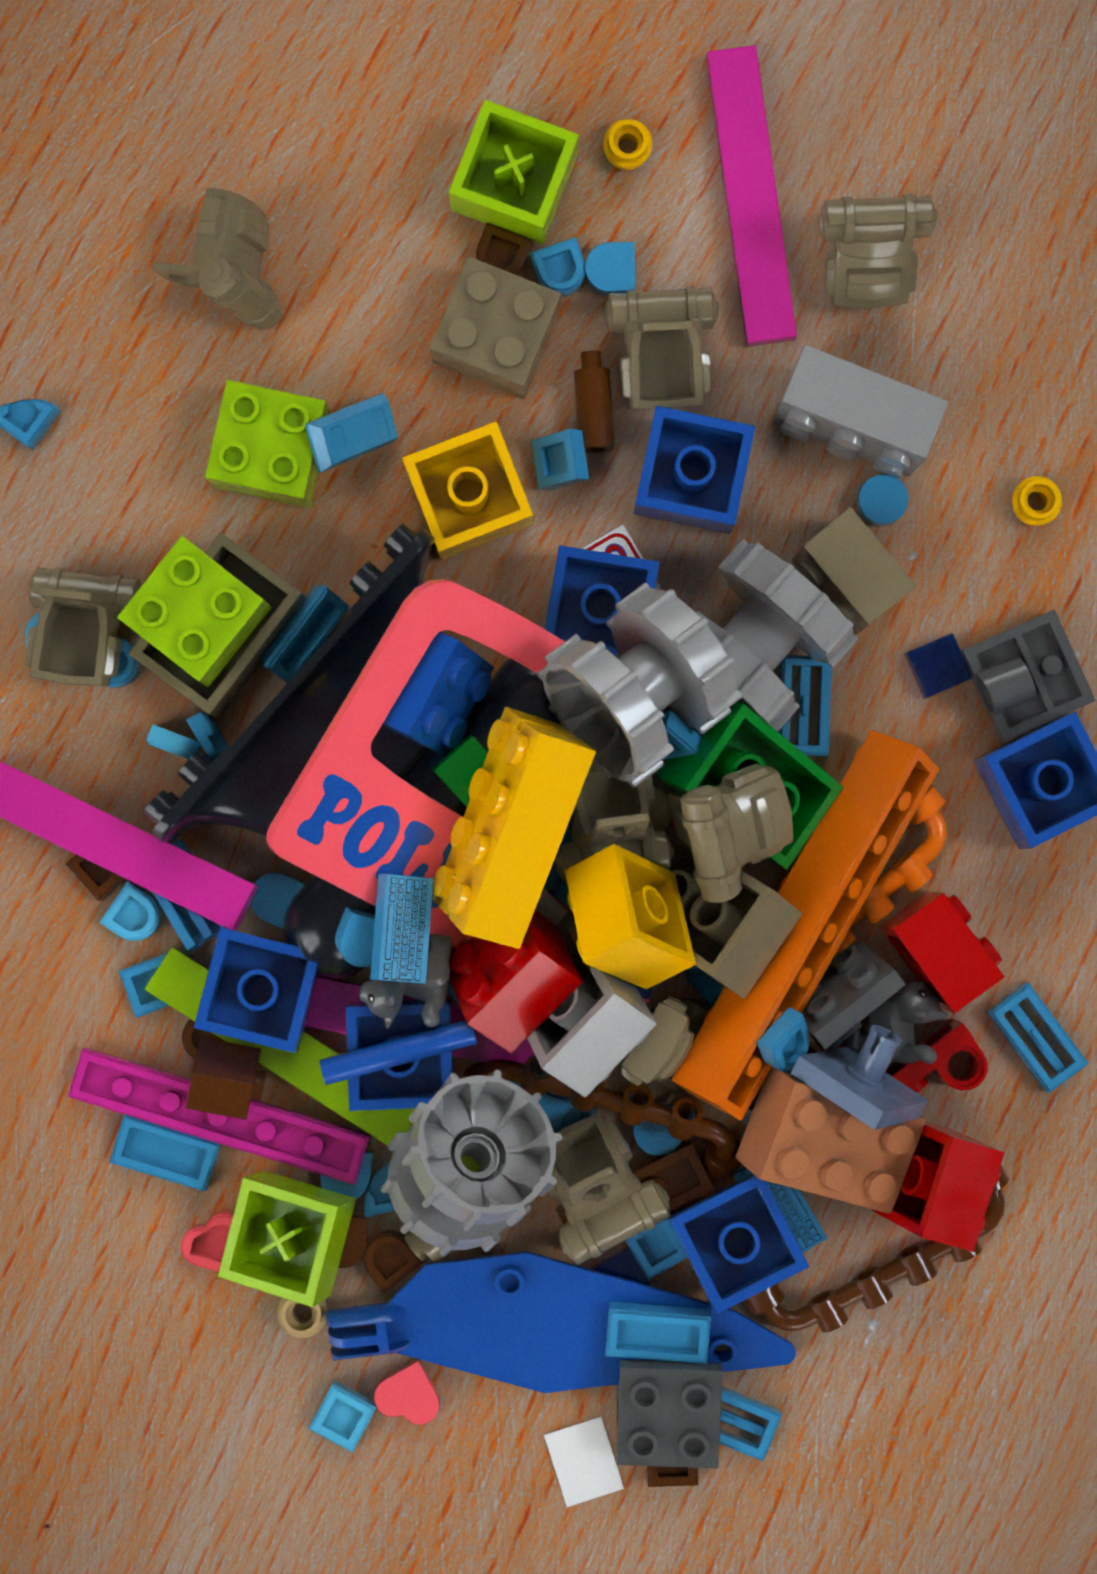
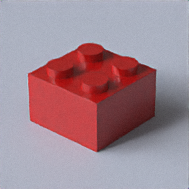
[878,891,1005,1014]
[449,910,583,1053]
[872,1122,1005,1252]

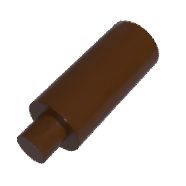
[574,350,615,453]

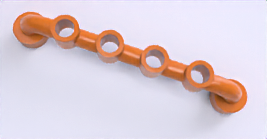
[720,785,947,984]

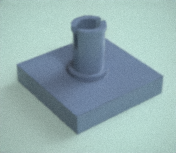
[791,1025,929,1130]

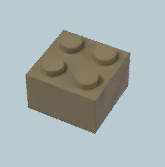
[430,256,561,399]
[792,507,916,635]

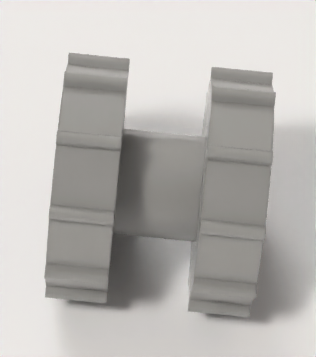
[696,539,858,732]
[537,583,743,788]
[380,1070,563,1256]

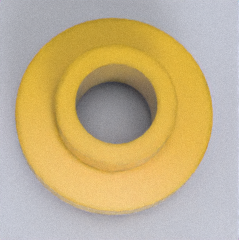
[603,119,653,170]
[1011,476,1062,526]

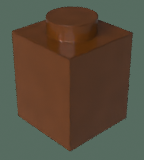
[186,1038,267,1120]

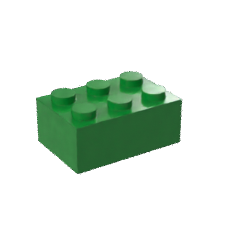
[655,701,843,870]

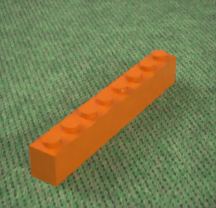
[672,730,939,1121]

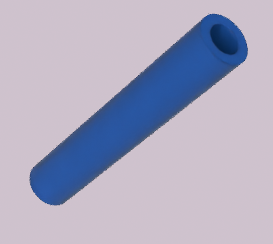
[320,1020,478,1085]

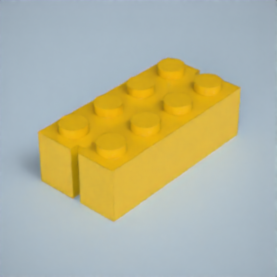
[432,706,596,949]

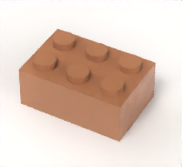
[735,1067,926,1214]

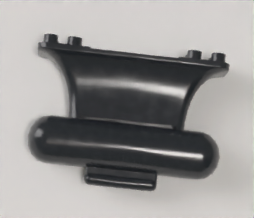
[143,523,562,979]

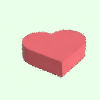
[181,1211,234,1272]
[374,1359,440,1425]

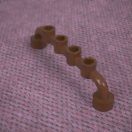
[463,1055,742,1179]
[744,1164,1009,1333]

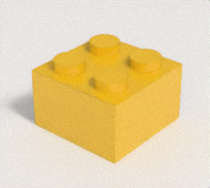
[402,421,534,560]
[565,844,696,989]

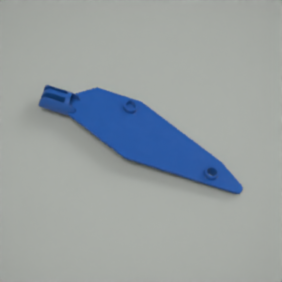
[325,1251,796,1393]

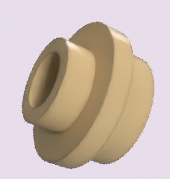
[277,1298,328,1338]

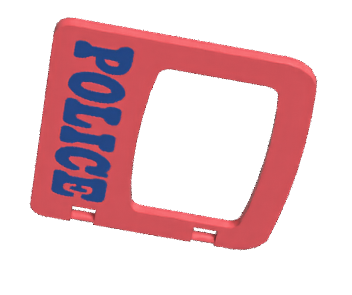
[266,579,665,948]

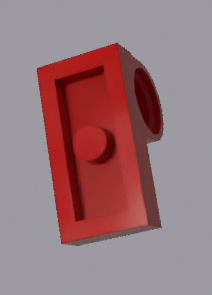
[886,1019,988,1093]

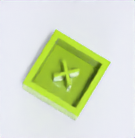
[449,99,579,245]
[205,379,331,509]
[117,536,272,687]
[218,1170,356,1307]

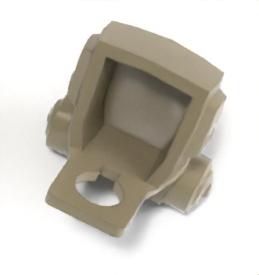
[152,188,283,330]
[818,194,937,309]
[604,286,719,409]
[25,567,142,686]
[555,762,674,885]
[668,764,793,903]
[621,996,711,1106]
[548,1113,671,1265]

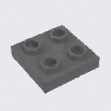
[960,609,1096,742]
[802,941,906,1051]
[616,1359,723,1468]

